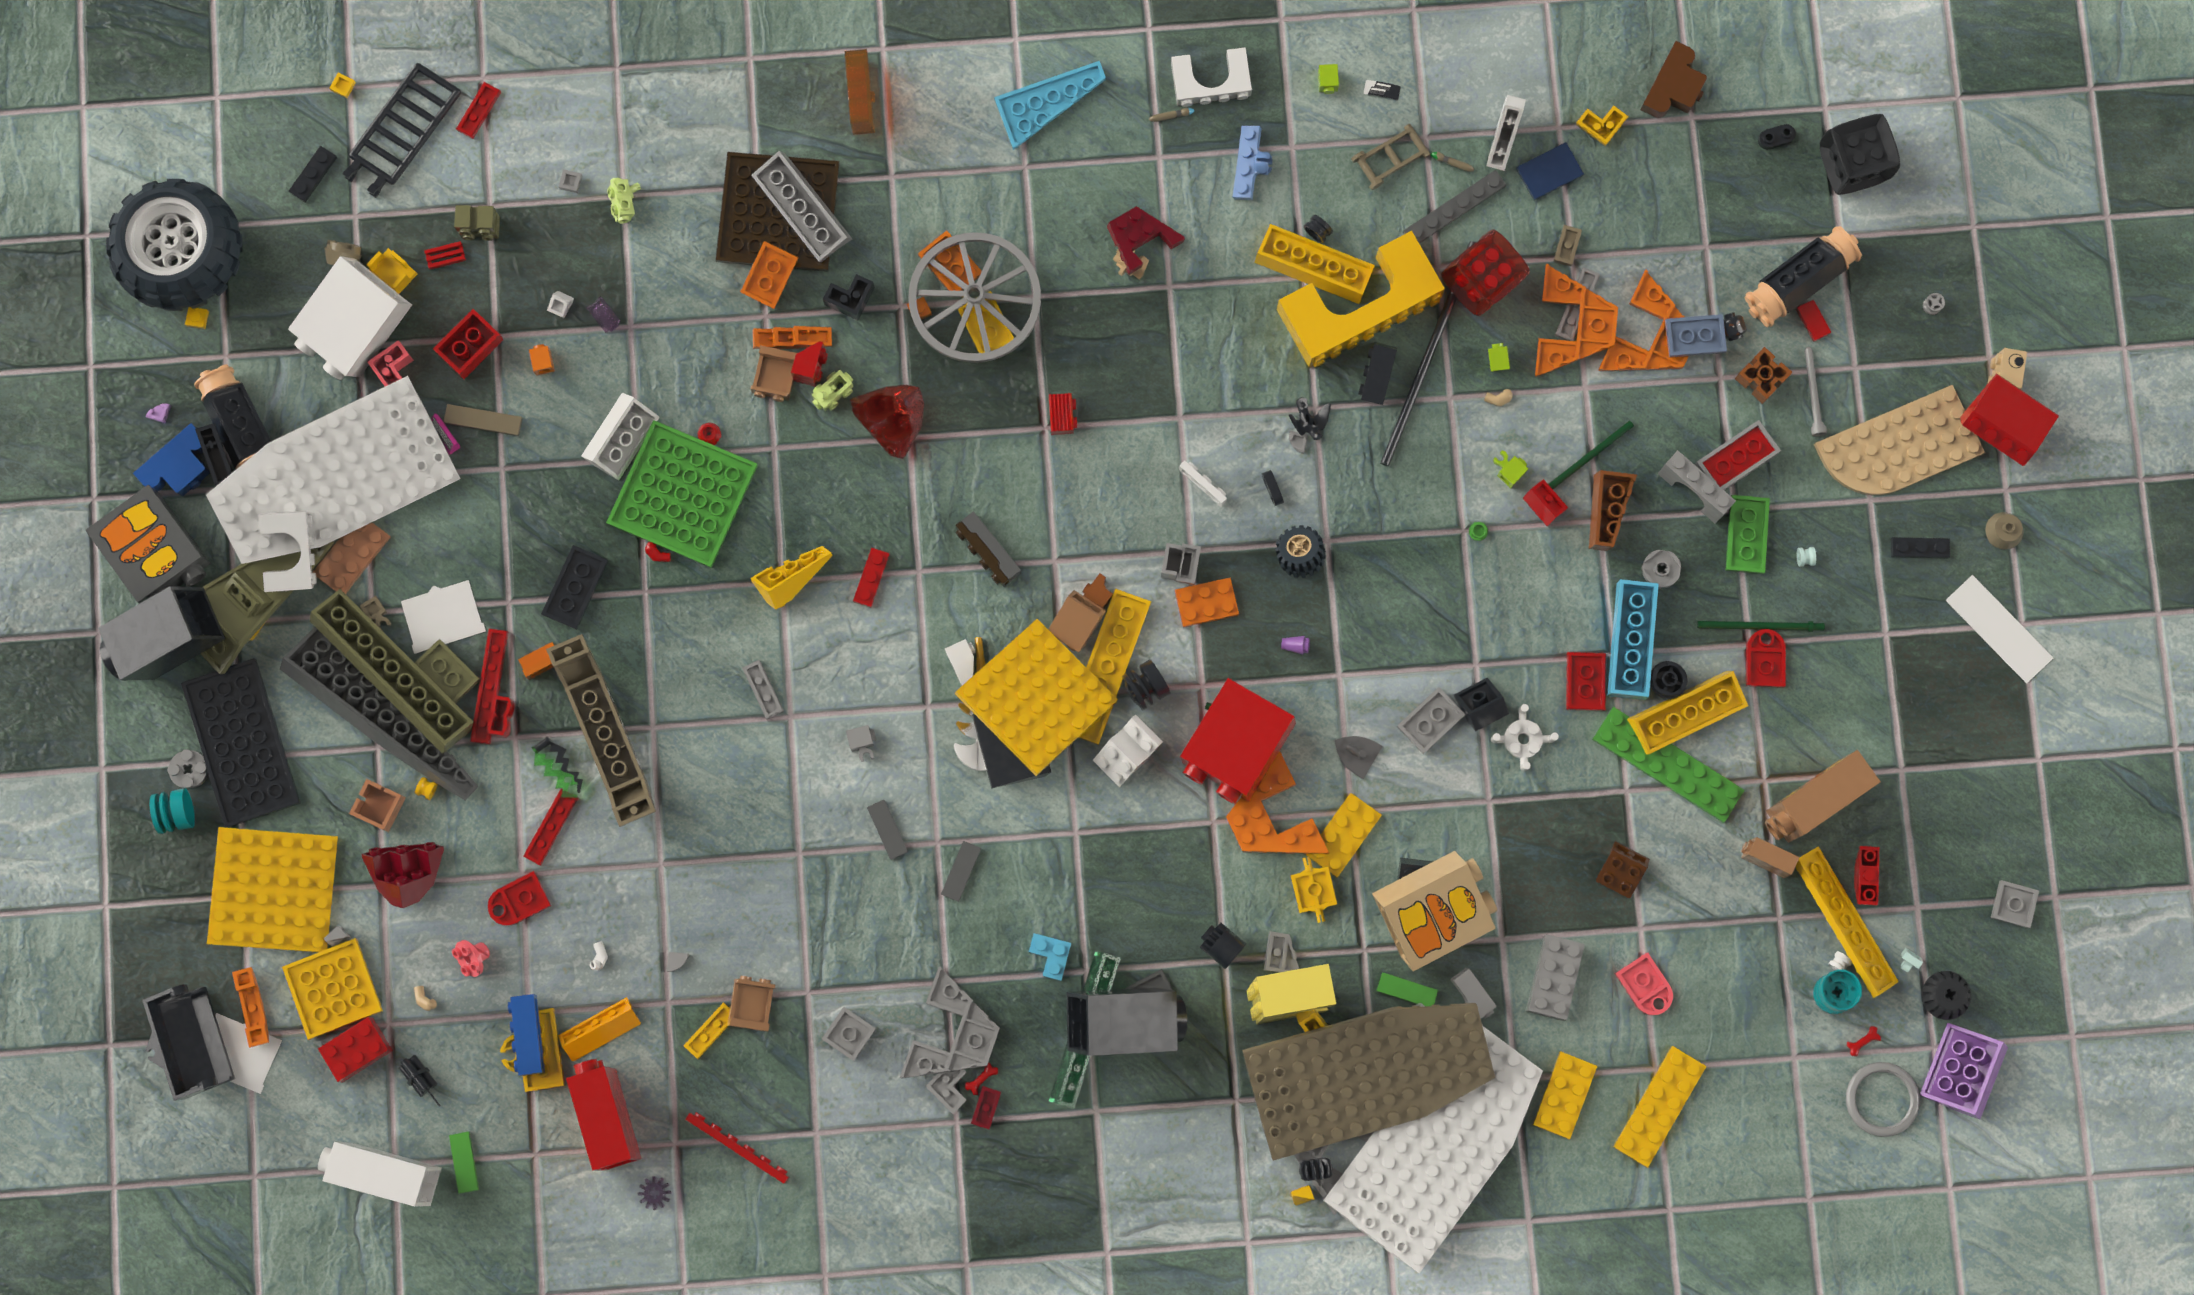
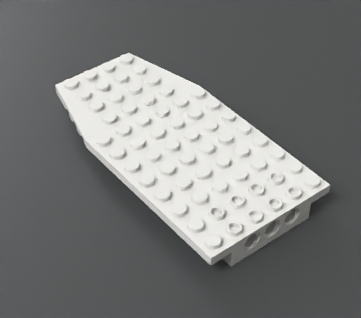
[206,376,461,564]
[1323,1026,1543,1273]

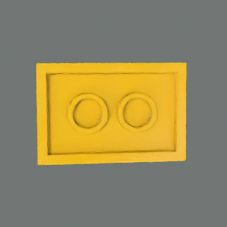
[958,291,1014,353]

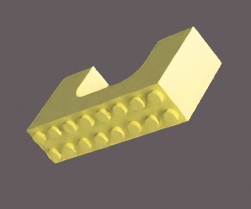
[1246,964,1336,1025]

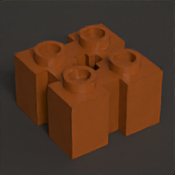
[1735,347,1792,404]

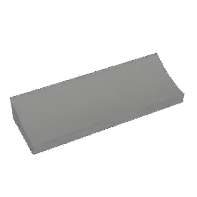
[752,151,852,262]

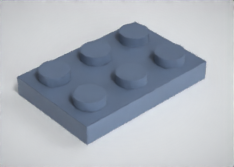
[1665,314,1727,357]

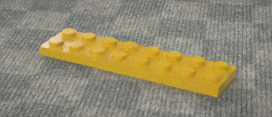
[1078,589,1151,745]
[1795,846,1899,998]

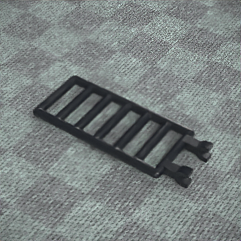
[343,63,461,198]

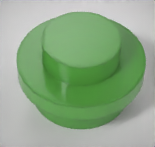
[1469,522,1488,541]

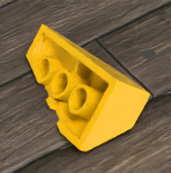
[750,546,833,610]

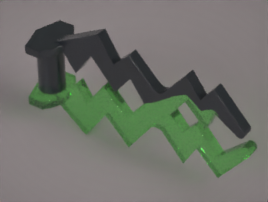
[531,736,583,798]

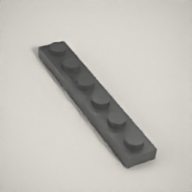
[1403,170,1506,244]

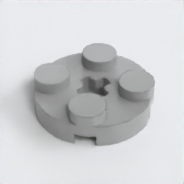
[1641,550,1681,589]
[167,749,208,789]

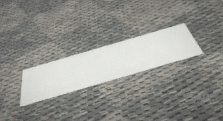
[1946,575,2053,684]

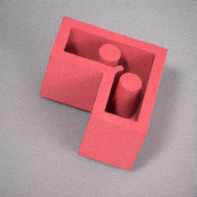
[368,340,414,386]

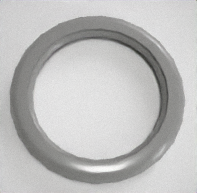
[1846,1062,1920,1137]

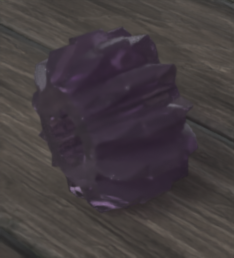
[638,1176,672,1210]

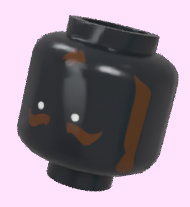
[1723,312,1747,341]

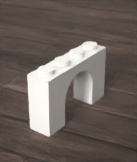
[1171,47,1252,107]
[258,511,316,592]

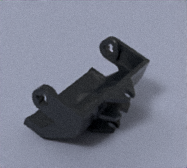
[142,984,235,1101]

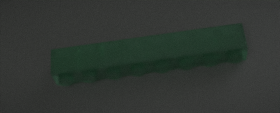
[1049,951,1121,1109]

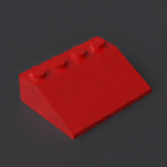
[1960,373,2059,467]

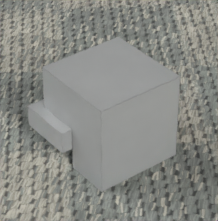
[1161,543,1201,585]

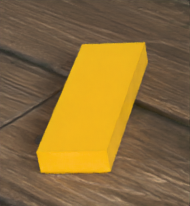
[684,1002,730,1059]

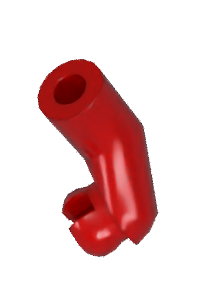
[645,542,671,562]

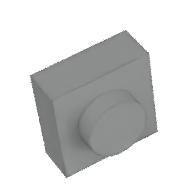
[559,169,582,193]

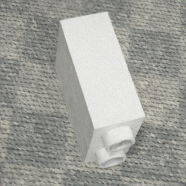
[288,256,412,380]
[318,1142,442,1207]

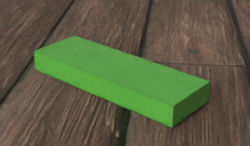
[1376,972,1438,1007]
[449,1131,479,1194]

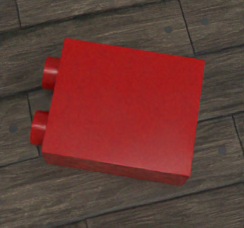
[1180,678,1296,804]
[566,1059,642,1171]

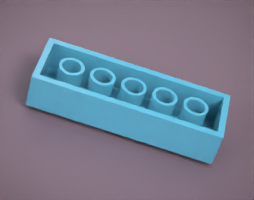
[1607,579,1659,700]

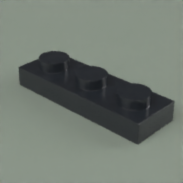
[289,146,337,203]
[1891,537,1950,559]

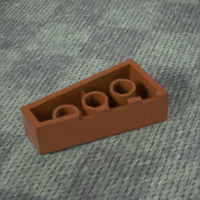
[1589,470,1637,551]

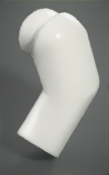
[590,941,608,971]

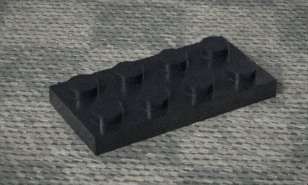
[541,545,609,630]

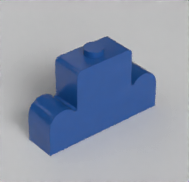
[133,423,210,496]

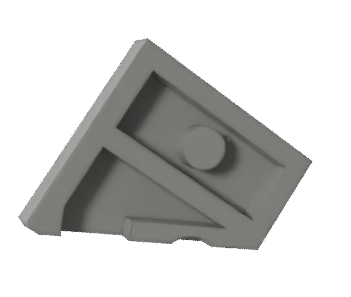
[1264,931,1299,973]

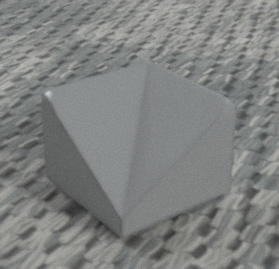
[324,926,352,947]

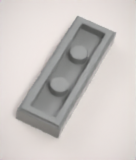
[742,660,784,720]

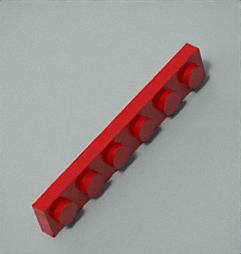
[685,1112,790,1184]

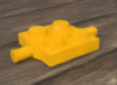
[1291,857,1337,923]

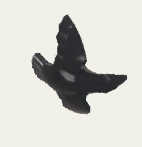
[1289,397,1331,440]

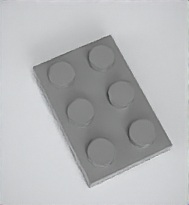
[1397,687,1465,754]

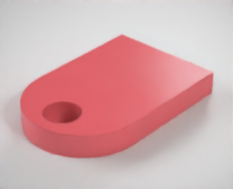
[1615,952,1673,1015]

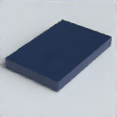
[1516,142,1584,201]

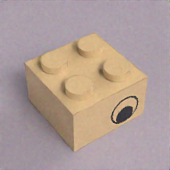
[1988,348,2027,389]

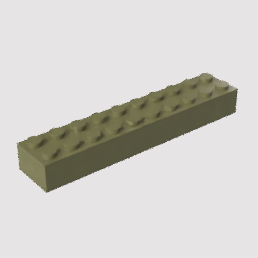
[310,589,473,754]

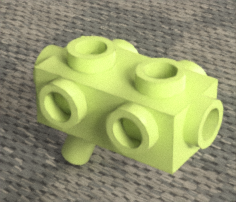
[607,178,641,224]
[812,370,854,412]

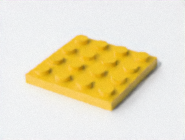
[282,938,383,1040]

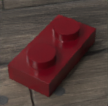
[971,1086,1001,1130]

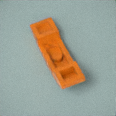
[232,967,269,1048]

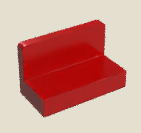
[1523,479,1568,526]

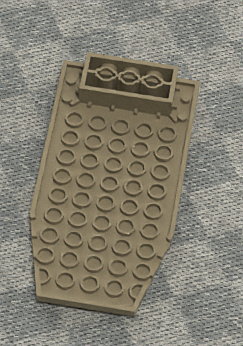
[1242,1003,1495,1161]

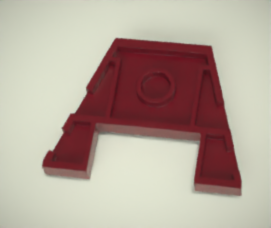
[1107,206,1185,275]

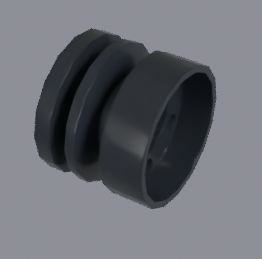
[1122,659,1171,711]

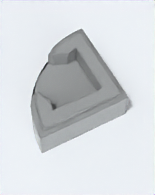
[1289,431,1308,454]
[667,952,689,972]

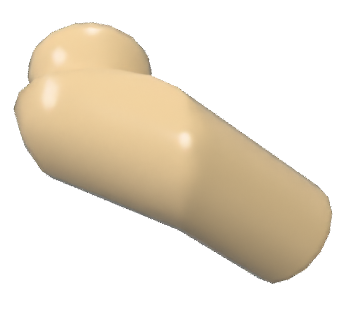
[1484,389,1513,406]
[414,986,437,1011]

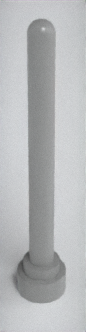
[1805,347,1827,437]

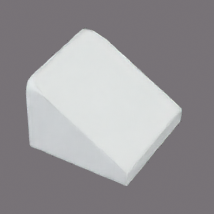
[547,291,574,318]

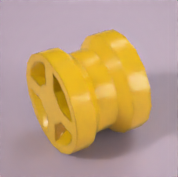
[415,777,438,800]

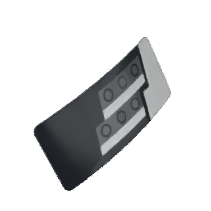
[1364,80,1401,100]

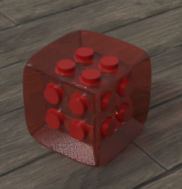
[1441,229,1530,316]

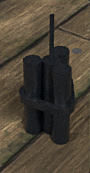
[399,1055,441,1107]

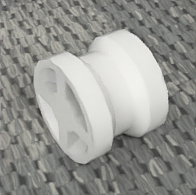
[1828,951,1852,970]

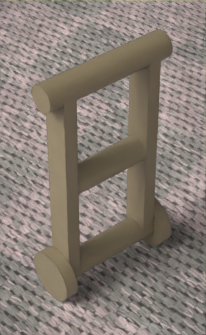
[1351,124,1430,190]

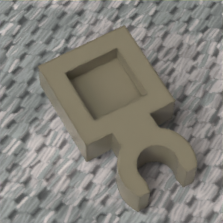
[360,595,391,631]

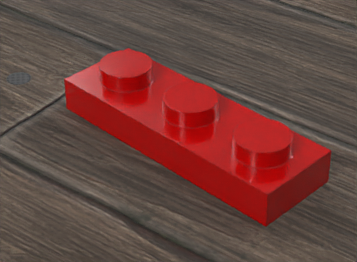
[853,547,890,608]

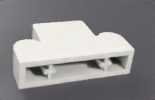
[1486,95,1526,171]

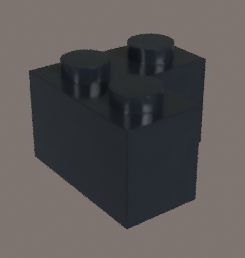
[823,274,875,321]

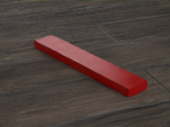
[470,629,509,745]

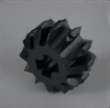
[1299,1158,1333,1181]

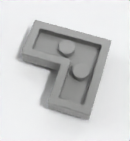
[925,1070,967,1114]

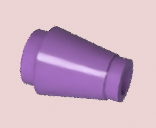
[1281,636,1310,655]

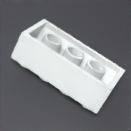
[581,393,659,480]

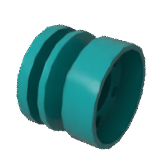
[150,788,195,834]
[1813,969,1862,1014]

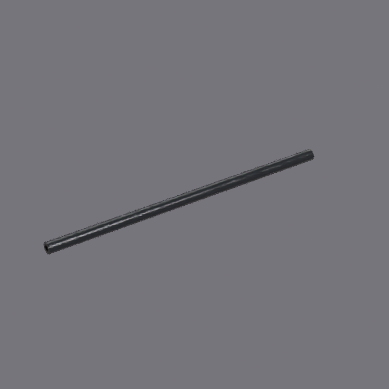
[1380,241,1478,466]

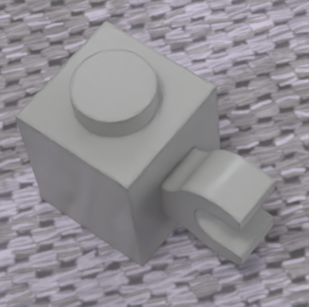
[846,725,876,762]

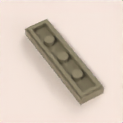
[444,404,523,436]

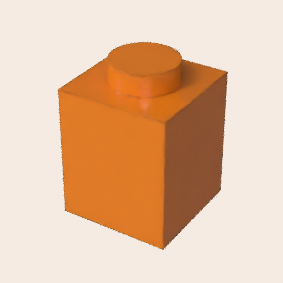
[529,344,555,376]

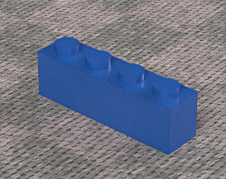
[508,994,545,1076]

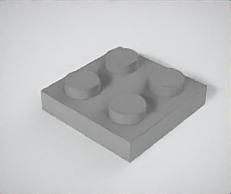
[1991,880,2039,929]
[822,1007,876,1061]

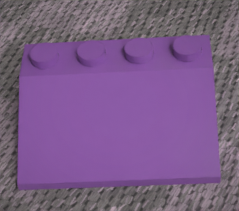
[1920,1023,2008,1120]

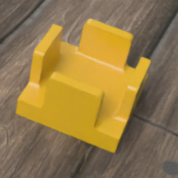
[367,248,417,294]

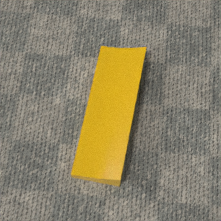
[1255,224,1375,304]
[1627,671,1748,755]

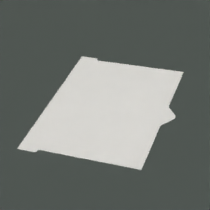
[401,580,486,654]
[215,1013,282,1094]

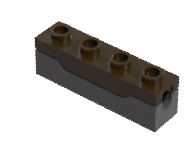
[955,511,1021,587]

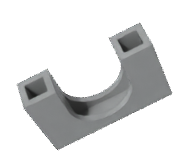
[1658,450,1736,524]
[1415,968,1497,1019]

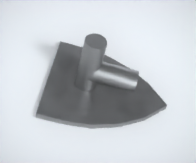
[1334,736,1383,779]

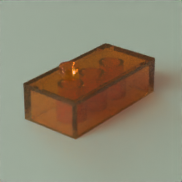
[844,49,876,135]

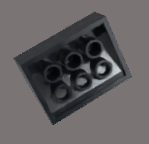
[972,714,1051,789]

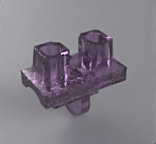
[586,296,621,333]

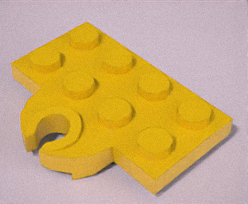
[500,1008,565,1092]

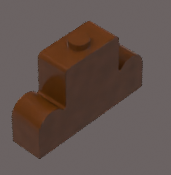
[1640,41,1707,118]

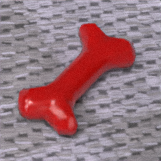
[1846,1026,1881,1057]
[965,1062,998,1095]

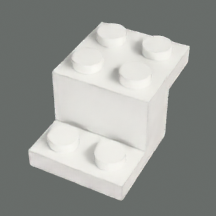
[1093,715,1163,787]

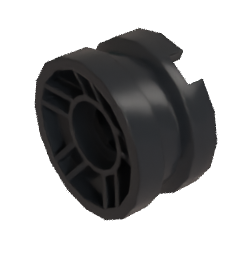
[1303,215,1333,244]

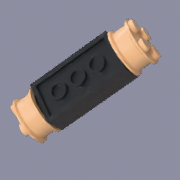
[1744,226,1862,327]
[194,364,271,469]

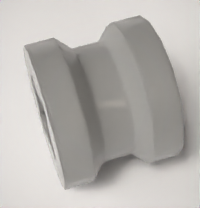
[1923,293,1945,315]

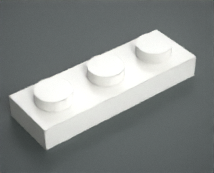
[1179,460,1227,507]

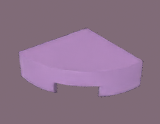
[146,404,171,423]

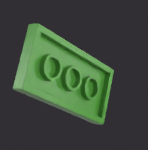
[1725,495,1770,574]

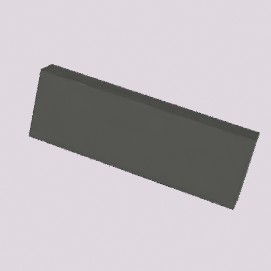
[867,800,908,860]
[941,841,981,902]

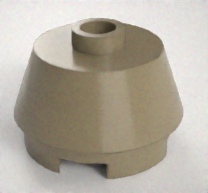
[324,240,362,265]
[1985,512,2024,549]

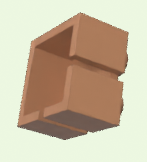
[349,779,406,832]

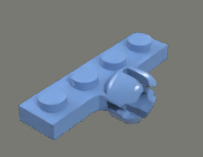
[1233,126,1272,200]

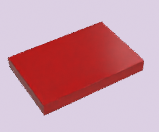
[1566,652,1606,711]

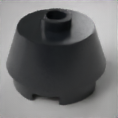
[1650,661,1688,699]

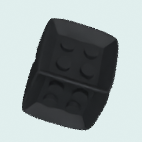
[1820,114,1900,195]

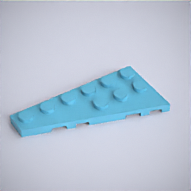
[994,61,1106,150]

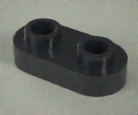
[1758,124,1796,150]

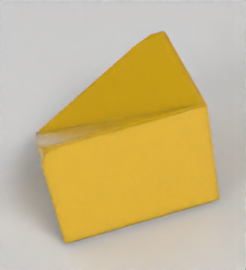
[1290,1185,1314,1205]

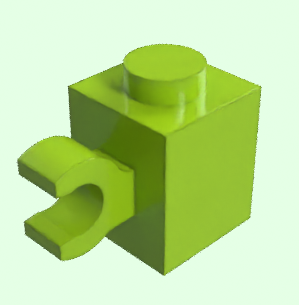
[1493,450,1528,489]

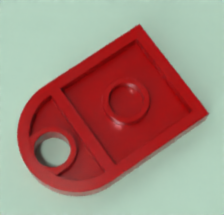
[1746,629,1786,688]
[488,871,551,926]

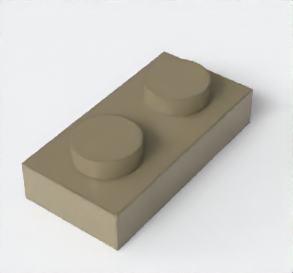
[1553,225,1582,267]

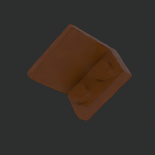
[1596,841,1650,898]

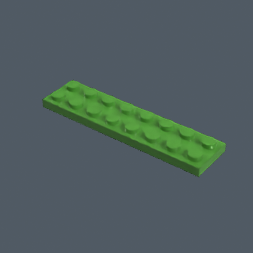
[1592,707,1745,823]

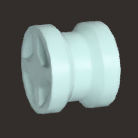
[1797,547,1816,567]

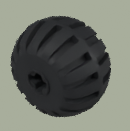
[1922,971,1971,1020]

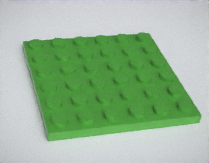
[606,420,758,568]

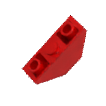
[1854,846,1880,905]

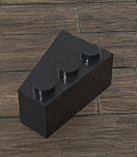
[1358,342,1397,405]

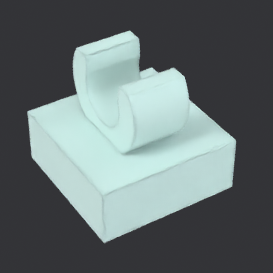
[1901,947,1923,972]

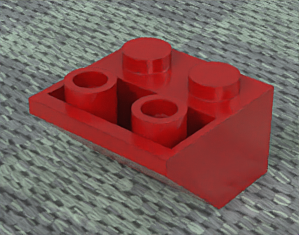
[791,341,828,387]

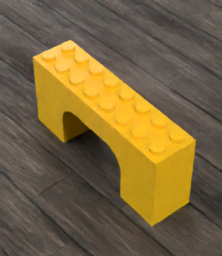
[1277,231,1445,368]

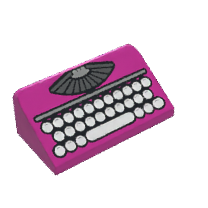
[431,413,460,455]

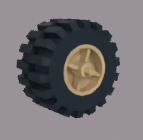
[1275,525,1326,578]

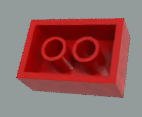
[433,309,504,379]
[318,1017,393,1083]

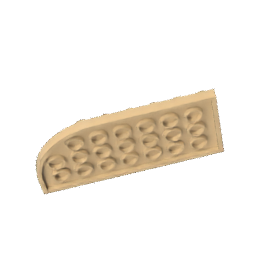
[1814,385,1985,495]

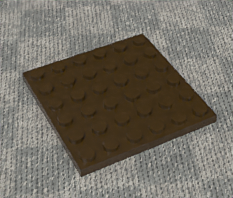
[716,152,840,272]

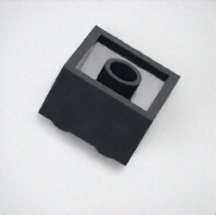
[1454,677,1509,732]

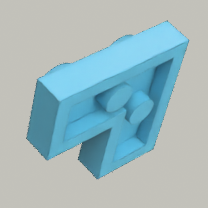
[1029,933,1071,981]

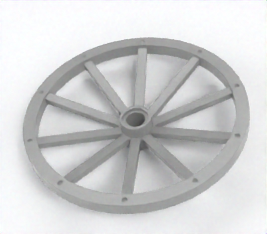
[909,232,1041,363]

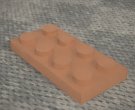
[312,522,391,594]

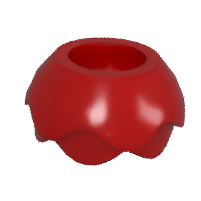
[697,423,722,445]

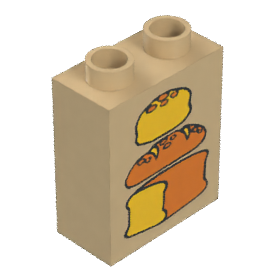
[1372,851,1498,971]

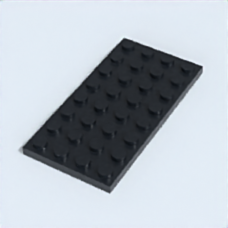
[181,658,301,828]

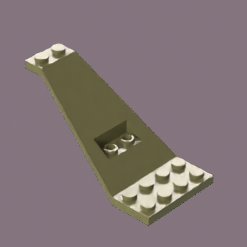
[201,541,334,674]

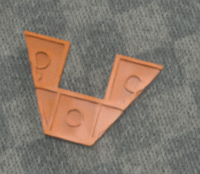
[1535,264,1618,377]
[1598,269,1689,371]
[1226,751,1329,855]

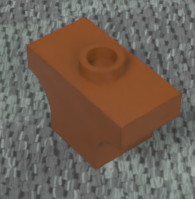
[1082,573,1113,609]

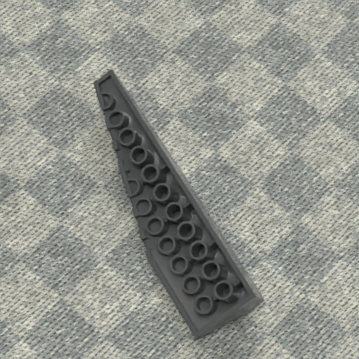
[280,627,478,801]

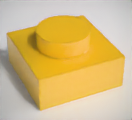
[329,72,356,98]
[185,307,209,329]

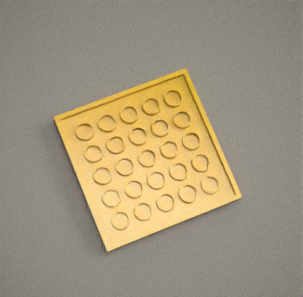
[955,619,1118,776]
[207,827,338,952]

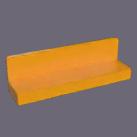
[558,997,641,1061]

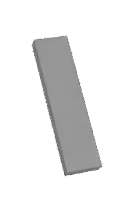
[1555,267,1600,341]

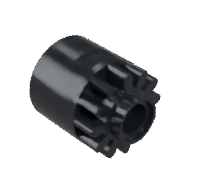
[1200,922,1247,969]

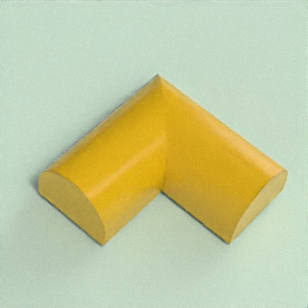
[1576,105,1629,146]

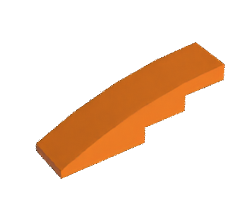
[753,326,832,349]

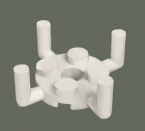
[1491,704,1559,772]

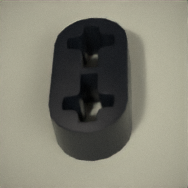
[1261,470,1284,506]

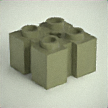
[454,205,500,241]

